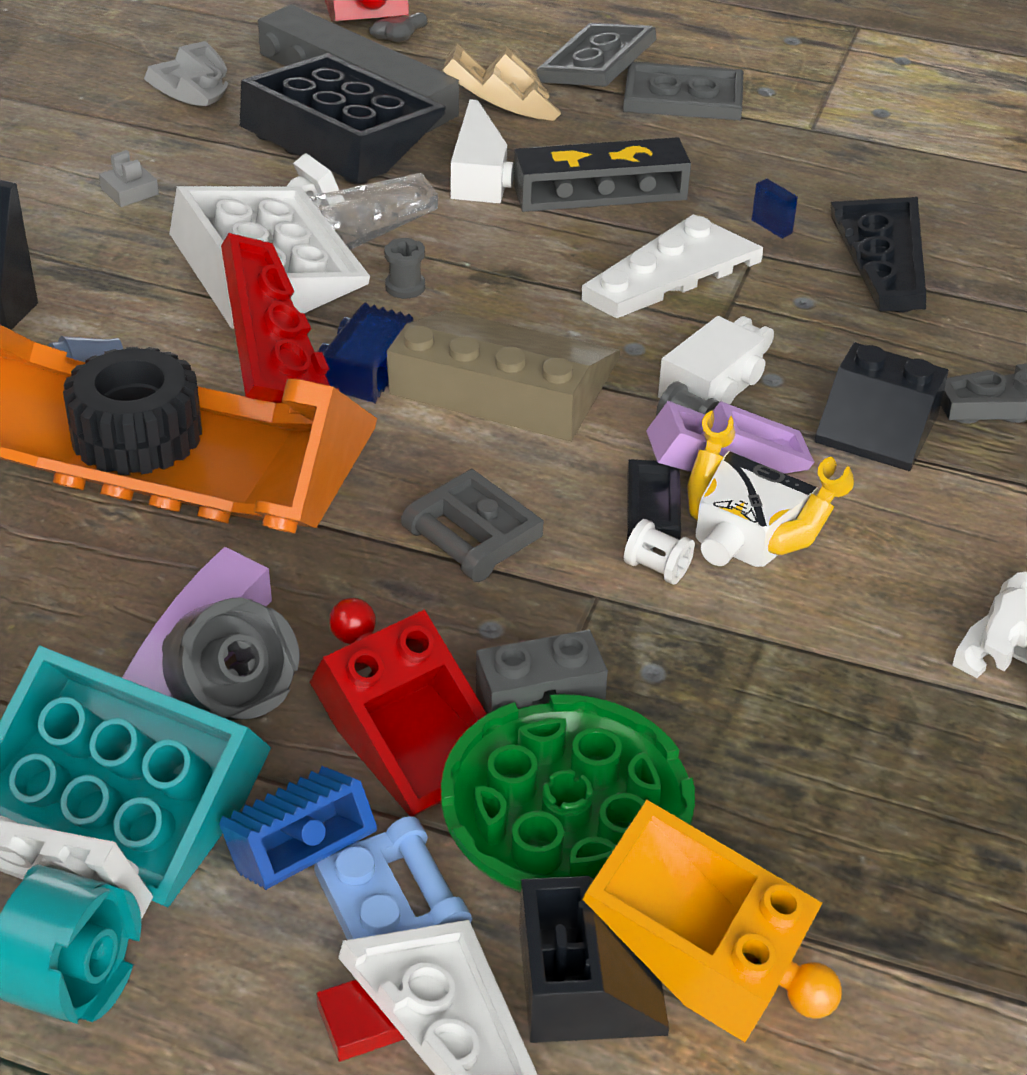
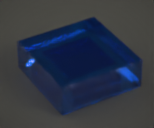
[752,178,798,238]

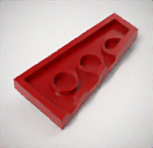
[221,233,340,403]

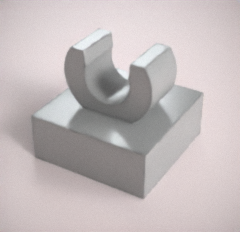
[99,150,159,207]

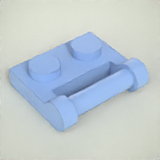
[314,816,472,940]

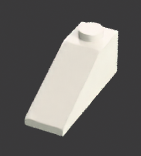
[451,99,514,203]

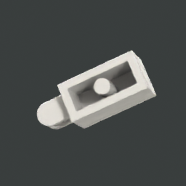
[658,316,774,405]

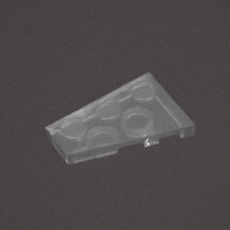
[309,173,438,250]

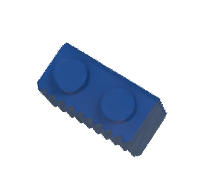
[219,766,377,890]

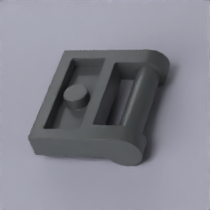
[401,469,544,582]

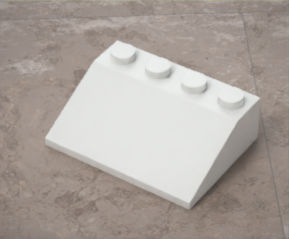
[169,186,370,328]

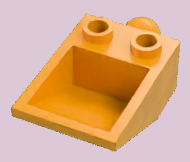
[583,800,842,1043]

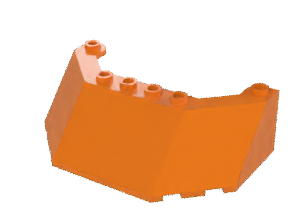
[0,325,377,534]

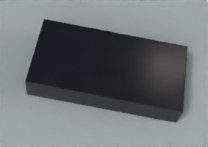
[627,459,681,541]

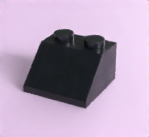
[814,342,949,471]

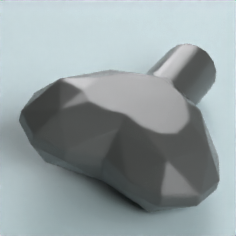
[369,12,427,42]

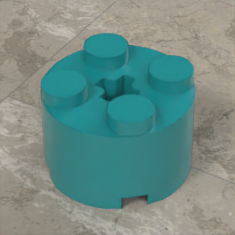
[0,864,141,1024]

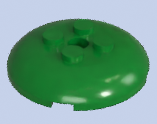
[441,694,695,893]

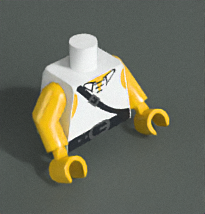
[687,411,854,567]

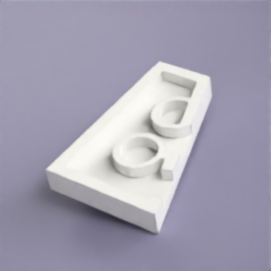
[0,816,153,920]
[339,920,538,1075]

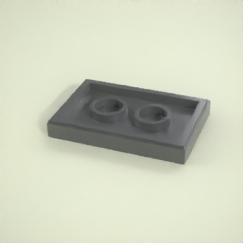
[537,23,657,87]
[623,62,744,121]

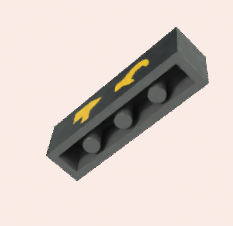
[514,137,691,212]

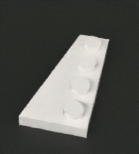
[582,214,763,318]

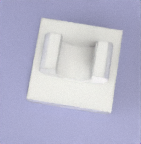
[287,153,344,211]

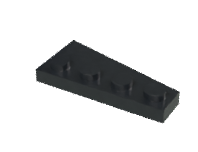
[831,197,926,313]

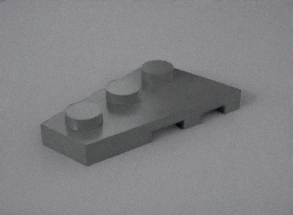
[941,363,1027,424]

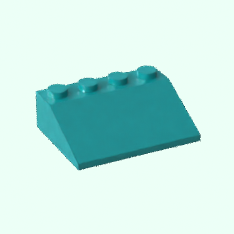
[0,645,272,908]

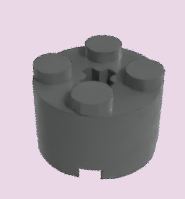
[162,597,300,721]

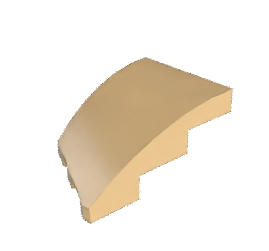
[443,43,561,121]

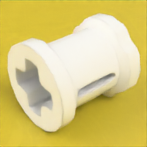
[624,519,695,585]

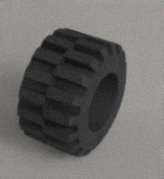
[63,347,202,475]

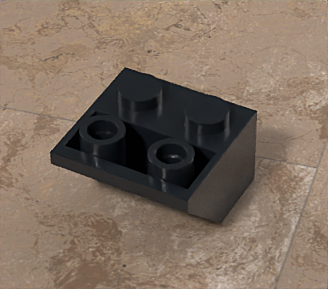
[519,876,669,1043]

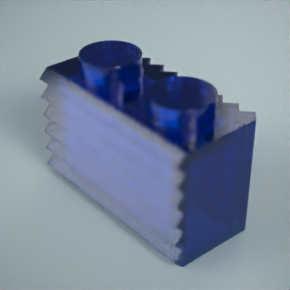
[318,302,414,403]

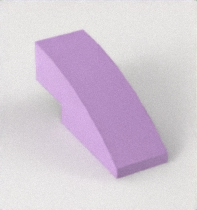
[646,401,814,474]
[122,547,272,698]

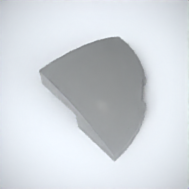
[144,41,228,106]

